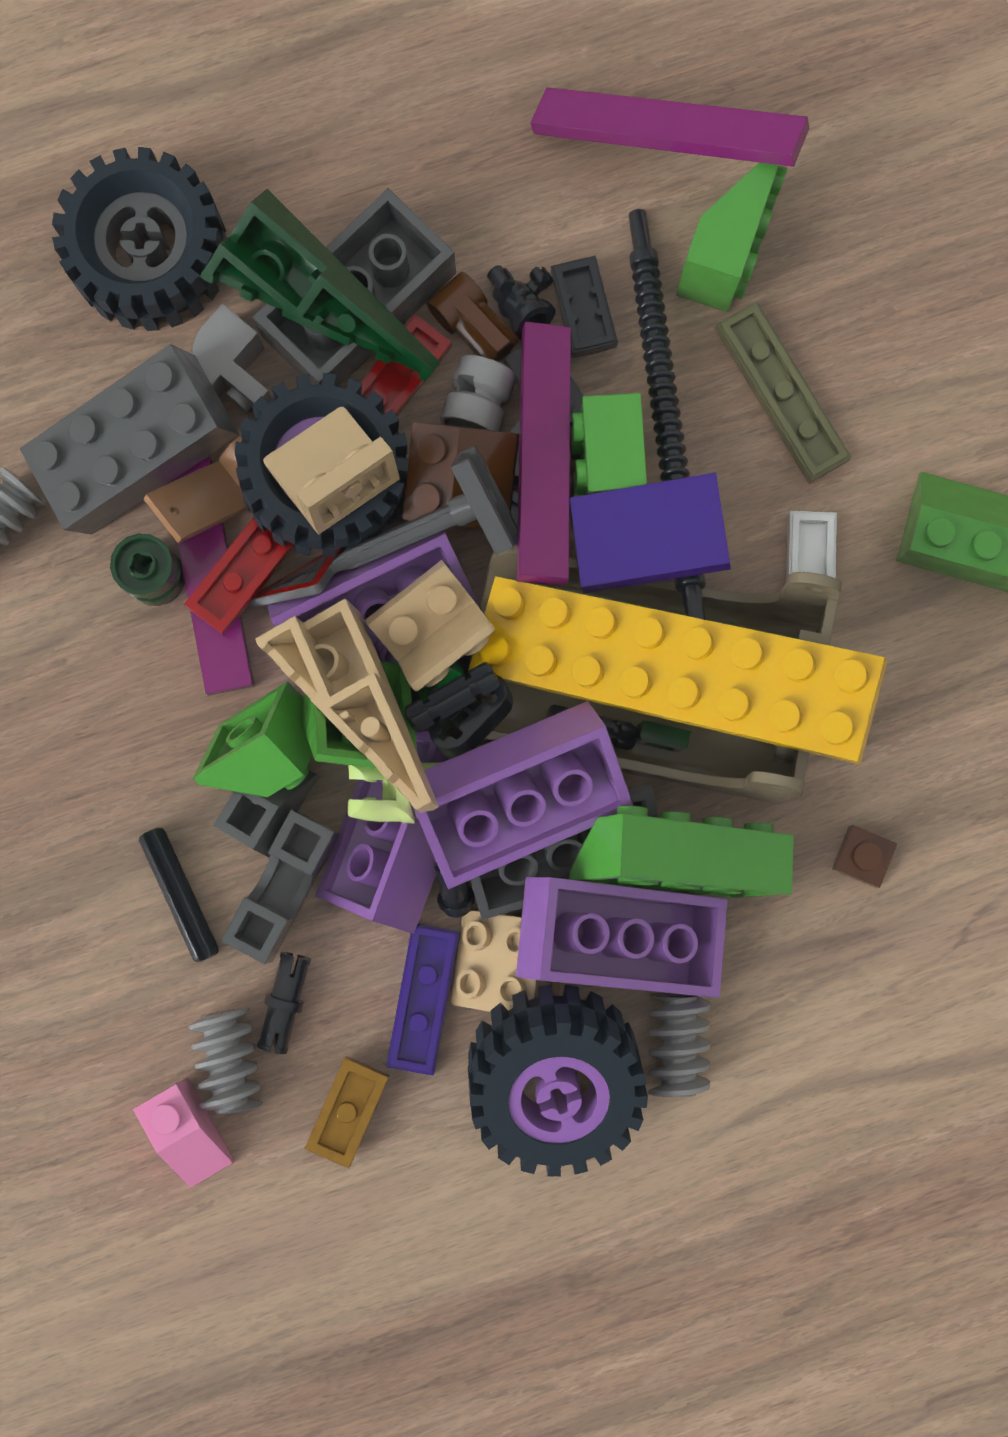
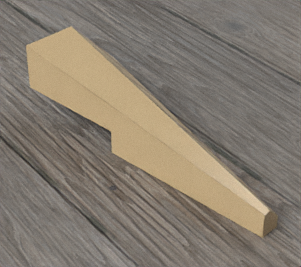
[255,599,439,813]

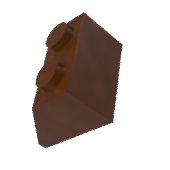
[403,422,520,527]

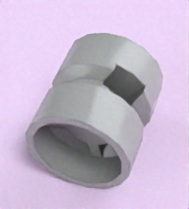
[440,355,516,431]

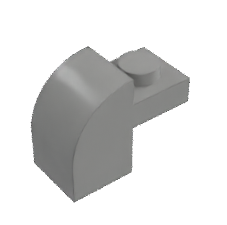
[192,304,273,413]

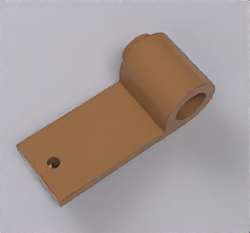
[143,429,248,544]

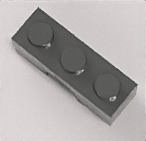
[221,810,340,964]

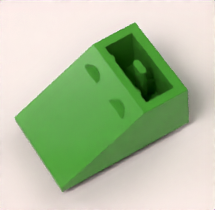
[676,163,788,312]

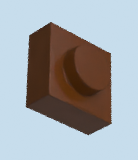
[832,825,897,888]

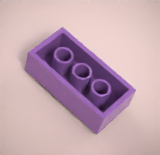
[516,877,728,998]

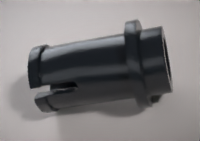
[434,862,475,918]

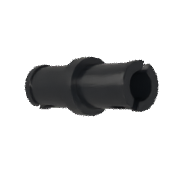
[257,952,311,1054]

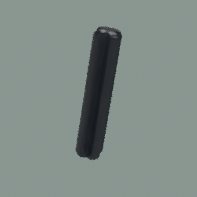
[139,828,219,962]

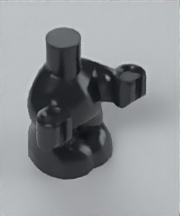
[487,265,556,340]

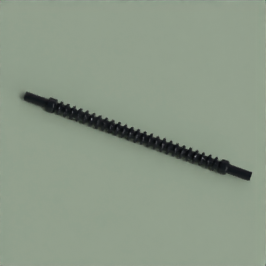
[628,209,706,620]

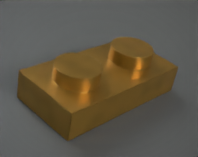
[304,1056,390,1169]

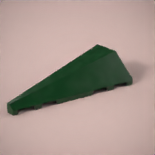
[200,189,440,381]

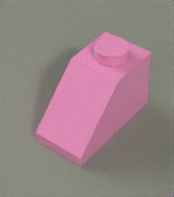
[133,1077,234,1188]

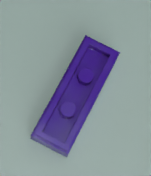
[386,924,460,1076]

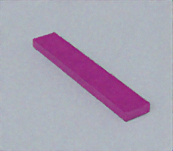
[530,87,810,167]
[516,322,571,586]
[168,455,255,696]

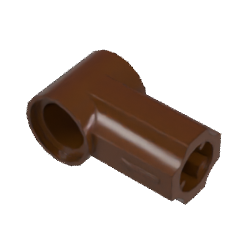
[426,271,518,363]

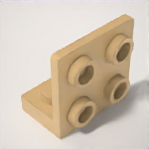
[263,407,400,535]
[365,560,495,692]
[451,910,565,1012]

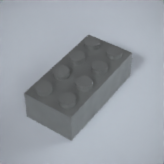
[253,188,456,386]
[20,344,240,535]

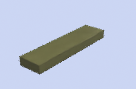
[715,301,852,484]

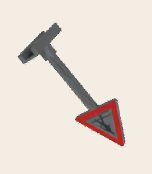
[250,445,518,608]

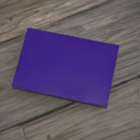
[570,472,731,594]

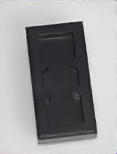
[550,255,618,358]

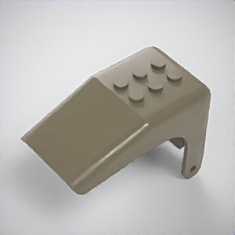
[460,545,842,803]

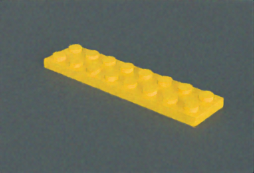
[468,576,888,765]

